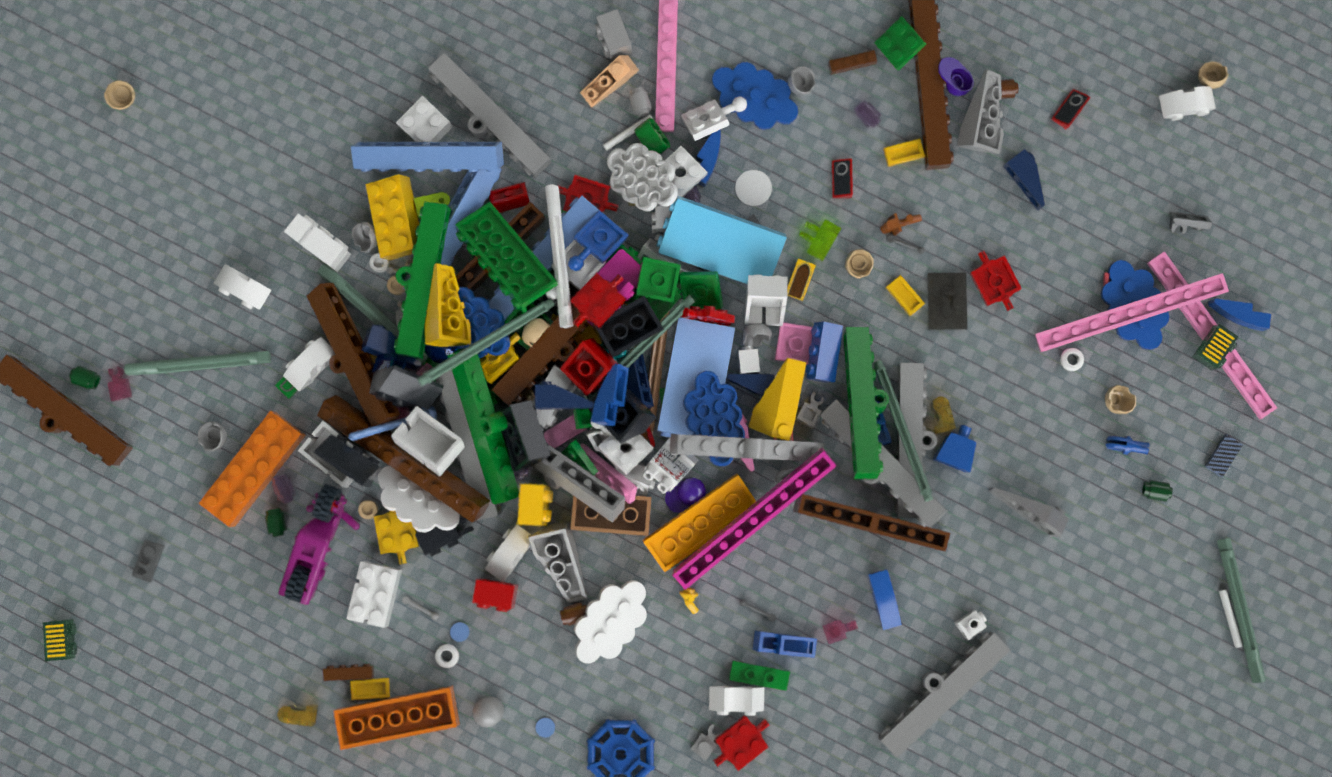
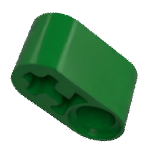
[634,117,671,154]

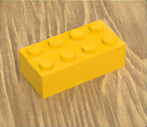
[365,174,419,260]
[518,484,553,526]

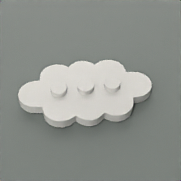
[607,143,678,212]
[378,466,459,532]
[574,580,647,663]

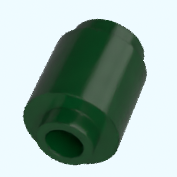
[69,366,101,390]
[1142,480,1173,502]
[264,508,287,537]

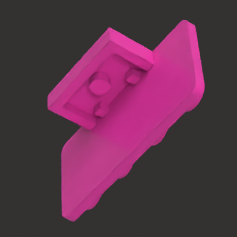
[588,249,640,327]

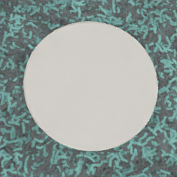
[735,170,772,206]

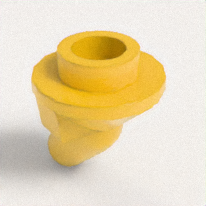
[679,588,699,614]

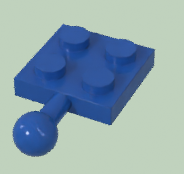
[568,210,629,271]

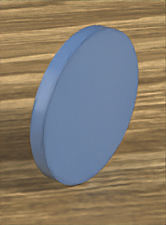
[450,622,470,642]
[536,718,555,738]

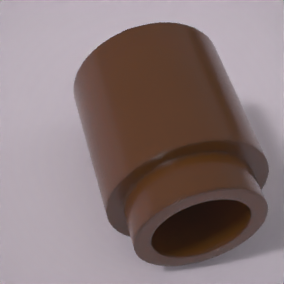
[1001,79,1019,99]
[559,602,587,626]

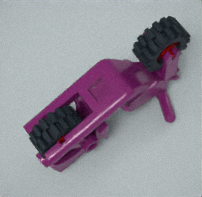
[278,484,360,605]

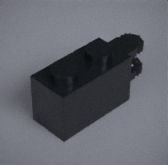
[415,517,474,557]

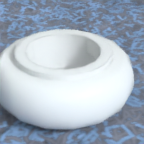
[1060,348,1084,371]
[435,644,459,668]

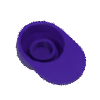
[938,57,974,97]
[665,477,706,513]

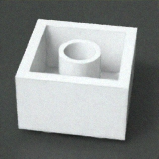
[396,96,452,142]

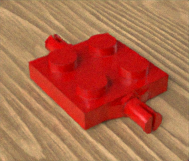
[557,175,619,213]
[970,250,1022,311]
[570,273,626,328]
[681,306,735,327]
[713,715,770,772]

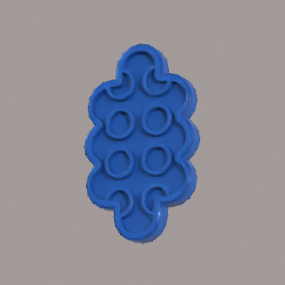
[712,62,798,130]
[1101,260,1170,350]
[454,287,510,358]
[683,371,745,466]

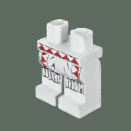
[643,438,699,494]

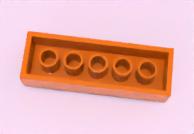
[198,410,306,527]
[334,685,460,750]

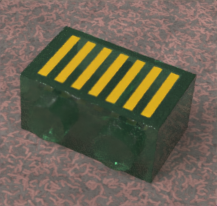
[1192,324,1239,370]
[43,619,77,662]

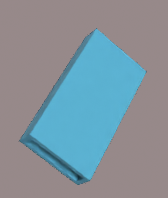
[656,196,787,284]

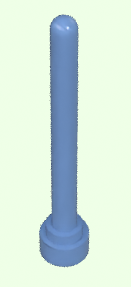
[348,406,437,441]

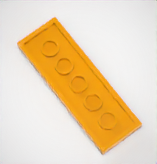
[642,473,756,572]

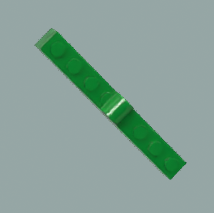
[394,201,451,359]
[843,327,889,479]
[447,351,520,505]

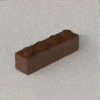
[828,50,877,75]
[323,663,374,681]

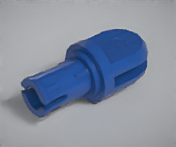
[1105,436,1150,455]

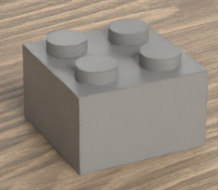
[594,9,632,63]

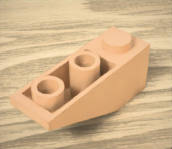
[580,55,639,107]

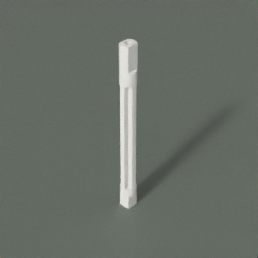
[545,184,573,328]

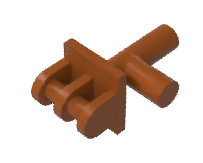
[880,213,922,236]

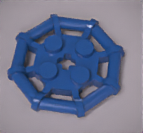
[586,719,655,777]

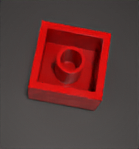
[560,338,619,396]
[472,578,518,612]

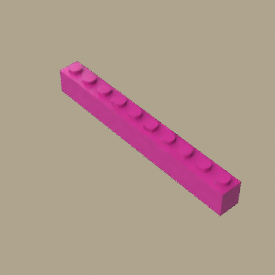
[673,448,836,590]

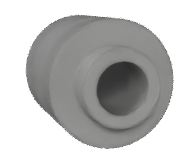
[629,87,652,117]

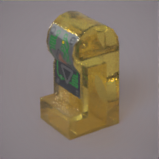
[930,396,956,434]
[277,704,318,727]

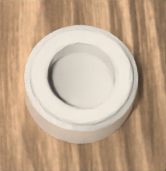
[369,253,390,273]

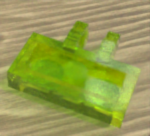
[799,219,842,262]

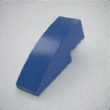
[696,129,721,188]
[1208,299,1271,331]
[591,364,629,426]
[867,569,902,630]
[753,631,817,658]

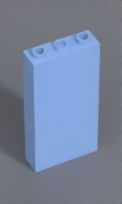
[657,318,735,438]

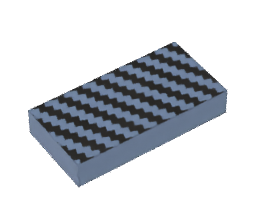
[1205,434,1243,477]

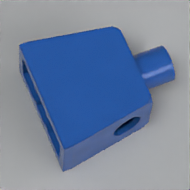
[933,425,976,473]

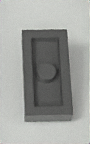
[1169,212,1212,234]
[132,540,165,583]

